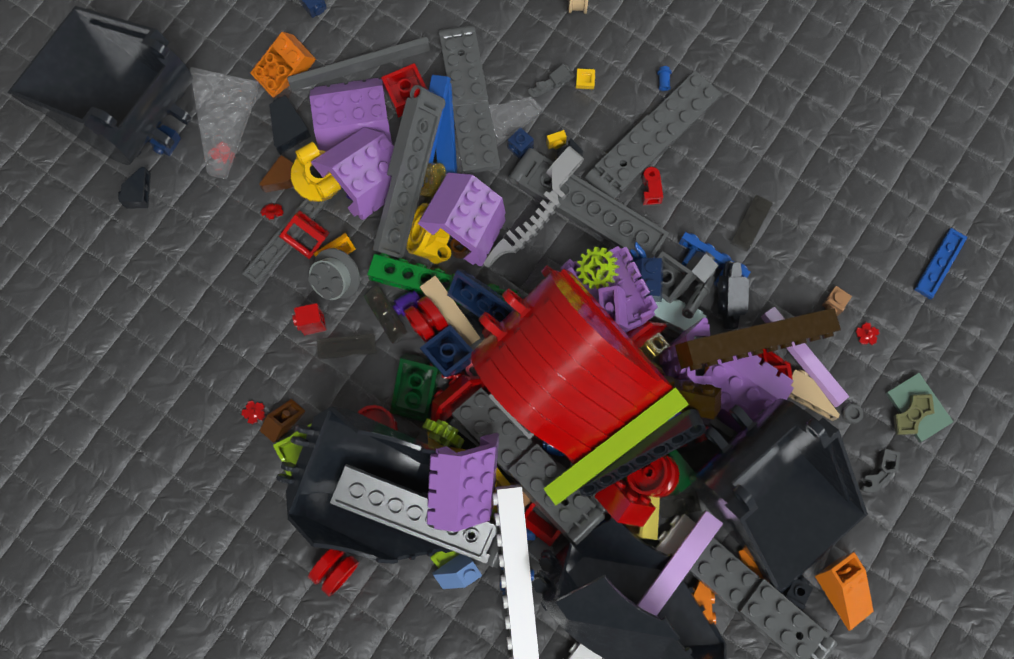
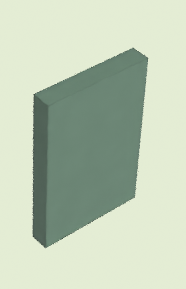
[886,373,953,443]

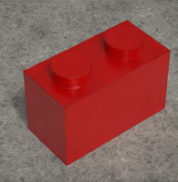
[292,303,327,336]

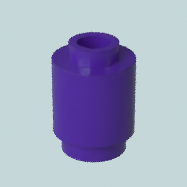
[393,291,420,317]

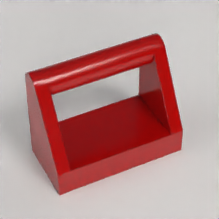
[279,210,329,260]
[524,503,561,546]

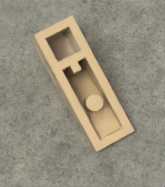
[789,369,840,421]

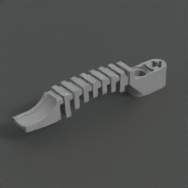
[484,146,584,268]

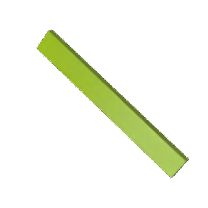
[544,388,689,506]

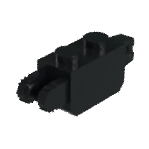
[717,260,749,329]

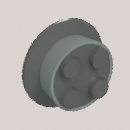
[308,248,360,300]

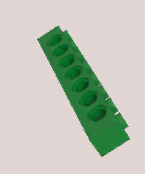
[367,253,520,306]

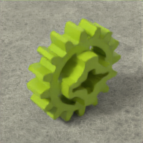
[576,247,620,289]
[422,419,465,448]

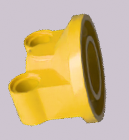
[291,142,341,202]
[407,203,451,264]

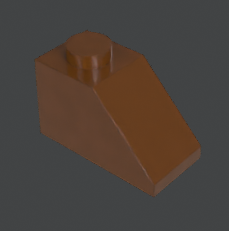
[259,155,294,193]
[259,399,306,443]

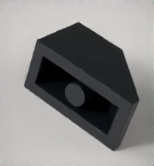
[118,167,151,209]

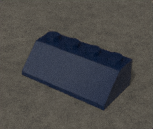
[447,270,514,322]

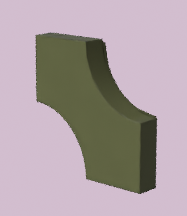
[893,394,935,435]

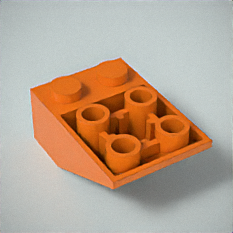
[250,32,316,98]
[815,552,874,631]

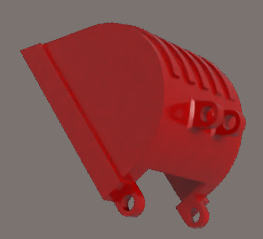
[471,265,674,465]

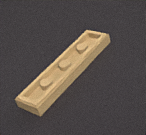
[420,275,480,346]

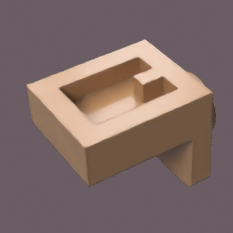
[822,286,852,316]

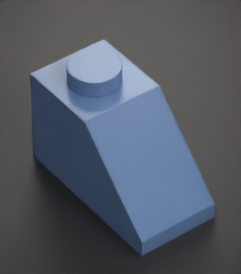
[432,554,482,589]

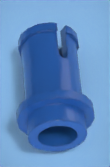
[657,66,672,91]

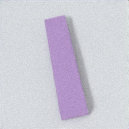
[761,307,849,408]
[637,510,723,616]

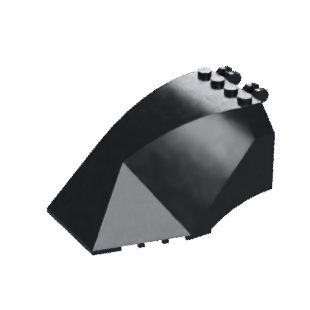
[276,406,471,564]
[532,518,727,659]

